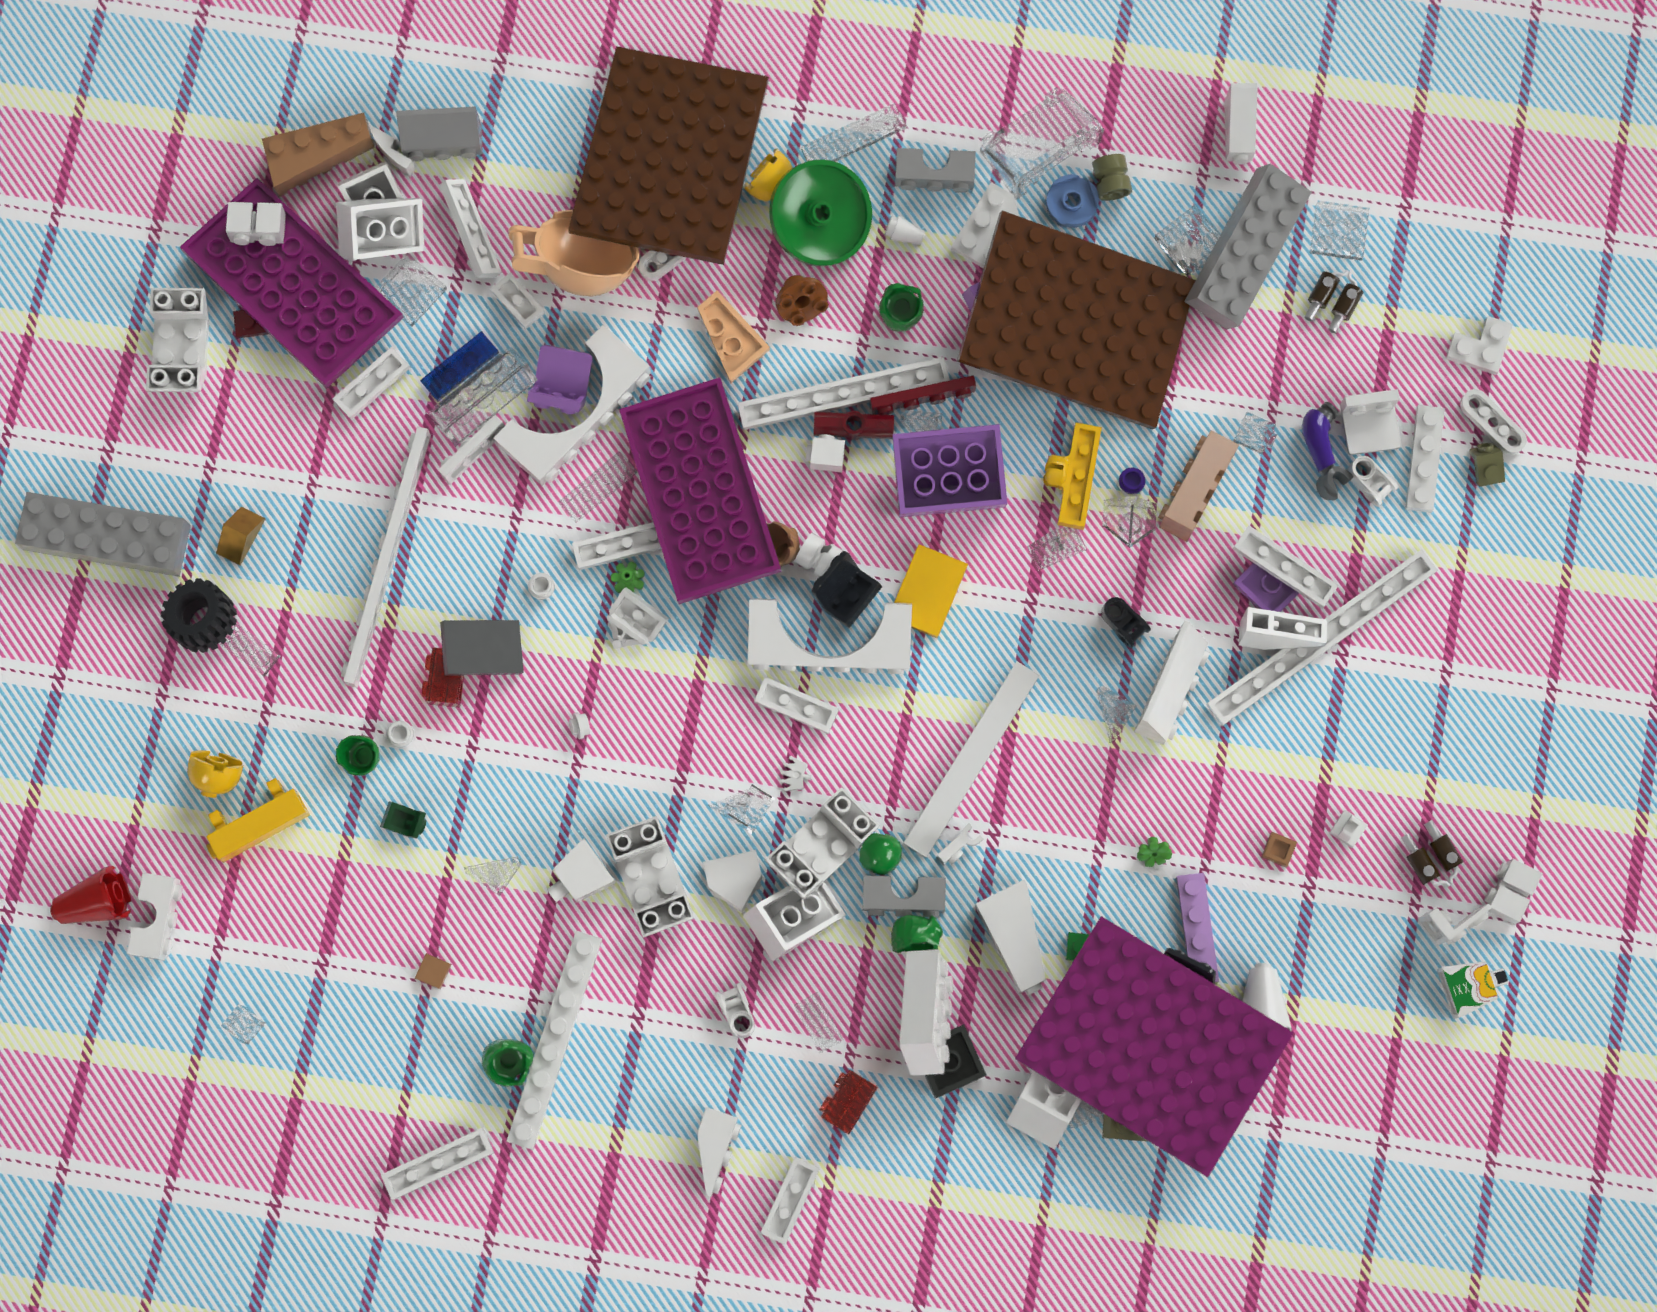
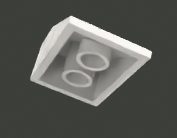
[338,161,404,258]
[336,198,425,260]
[743,882,846,962]

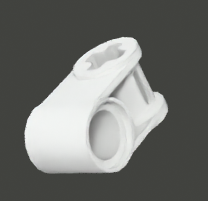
[1347,456,1398,507]
[715,983,755,1038]

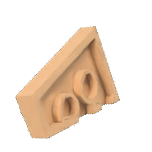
[697,290,770,383]

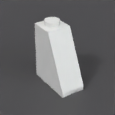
[1224,83,1258,165]

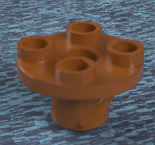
[776,275,829,326]

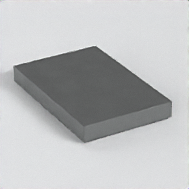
[440,620,524,676]

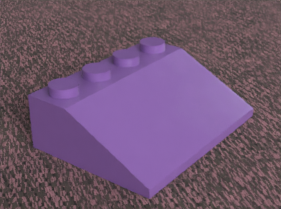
[892,424,1007,518]

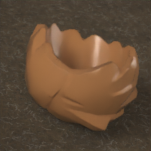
[767,521,800,567]

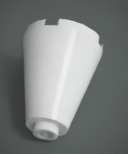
[1243,963,1292,1031]

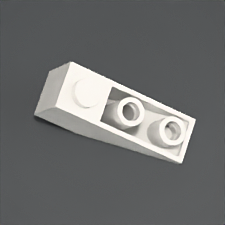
[697,1107,741,1198]

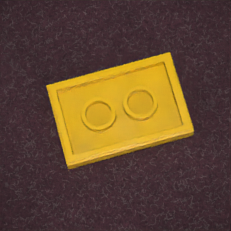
[894,544,968,639]

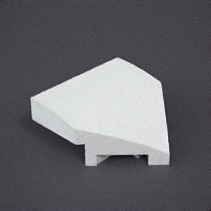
[607,587,669,649]
[703,850,762,913]

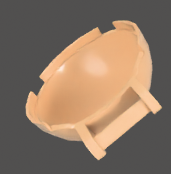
[508,210,639,297]

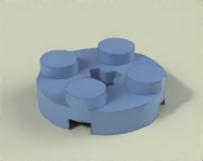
[1046,174,1099,228]

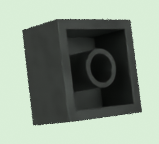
[925,1024,987,1099]

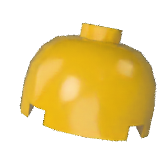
[743,148,793,201]
[187,750,244,798]

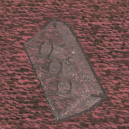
[425,347,538,447]

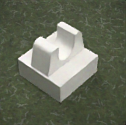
[1329,810,1368,848]

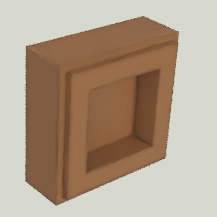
[1261,832,1297,868]
[415,953,452,990]

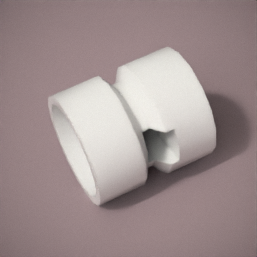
[795,532,843,577]

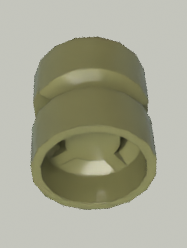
[1092,154,1133,201]

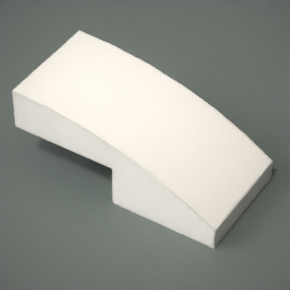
[370,126,416,177]

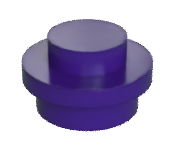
[1119,467,1146,494]

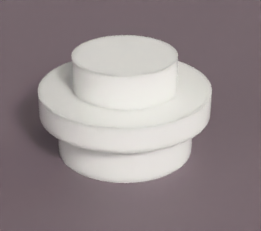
[528,573,555,600]
[569,712,590,739]
[386,721,414,748]

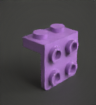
[527,345,593,414]

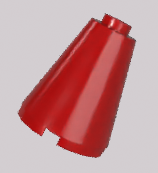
[50,866,131,924]

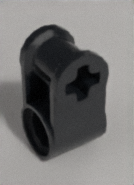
[1101,597,1151,648]

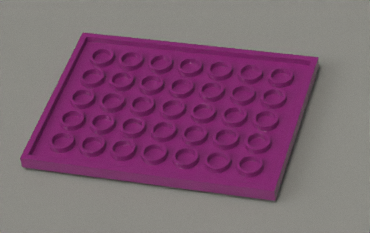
[1015,916,1294,1178]

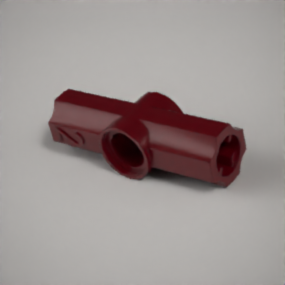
[814,411,894,440]

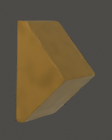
[216,507,266,566]

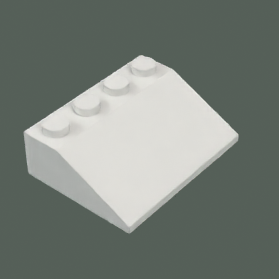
[1134,620,1210,745]

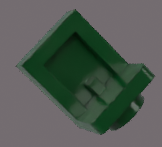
[380,801,426,839]

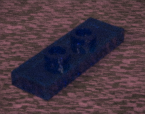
[420,331,499,402]

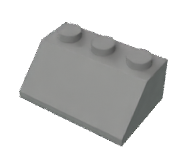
[396,106,483,162]

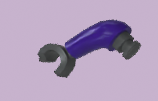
[1301,402,1353,501]

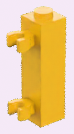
[206,778,310,863]

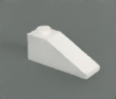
[1239,607,1327,650]

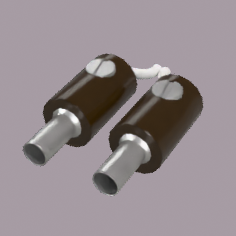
[1304,270,1363,334]
[1401,820,1464,887]

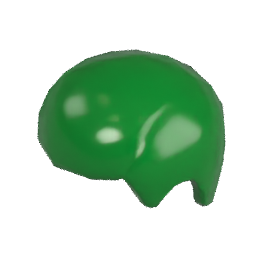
[336,735,380,776]
[859,833,902,875]

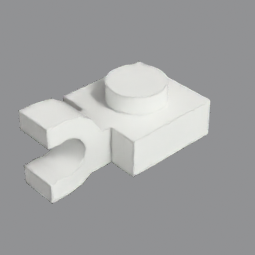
[936,823,984,866]

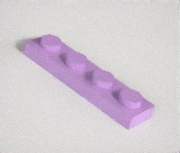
[1176,873,1219,982]

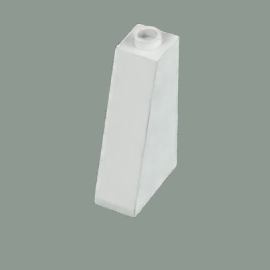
[975,879,1046,995]

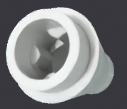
[884,215,925,245]

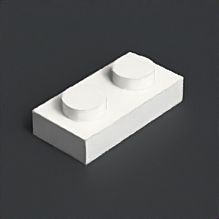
[490,272,545,330]

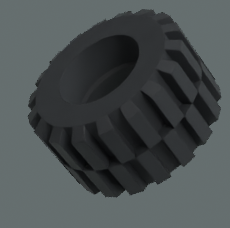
[161,578,237,653]

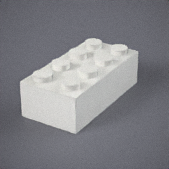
[899,949,954,1076]

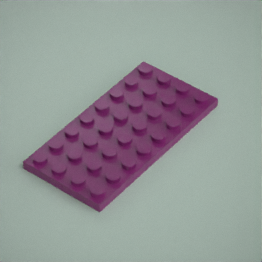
[180,178,404,389]
[619,377,782,604]

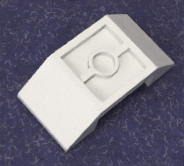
[146,288,209,392]
[765,787,880,899]
[606,816,695,938]
[1006,1071,1081,1150]

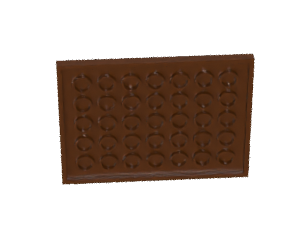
[568,46,769,265]
[957,210,1196,430]

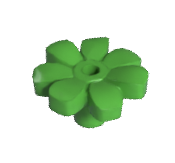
[611,562,645,593]
[1137,837,1172,867]

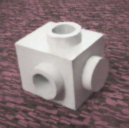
[806,434,845,472]

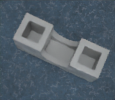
[895,148,976,193]
[863,876,946,918]

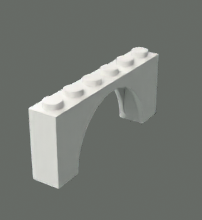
[493,324,651,486]
[747,598,912,674]

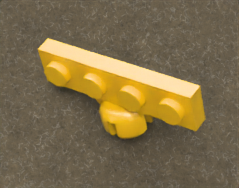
[1043,422,1102,530]

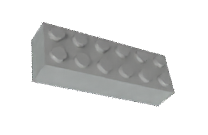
[1184,163,1312,330]
[15,492,191,577]

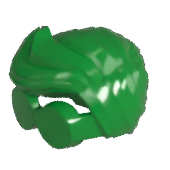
[879,283,924,332]
[891,915,943,953]
[482,1039,533,1087]

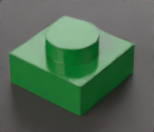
[1065,932,1090,961]

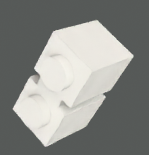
[226,202,286,246]
[1484,859,1543,924]

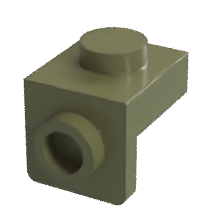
[1469,443,1505,487]

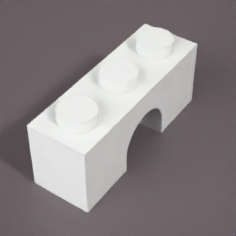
[127,873,183,961]

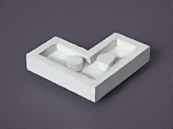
[1446,316,1513,375]

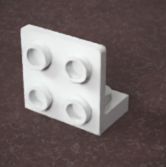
[1340,389,1401,455]
[1418,903,1492,945]

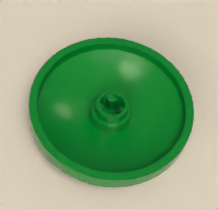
[769,159,872,266]

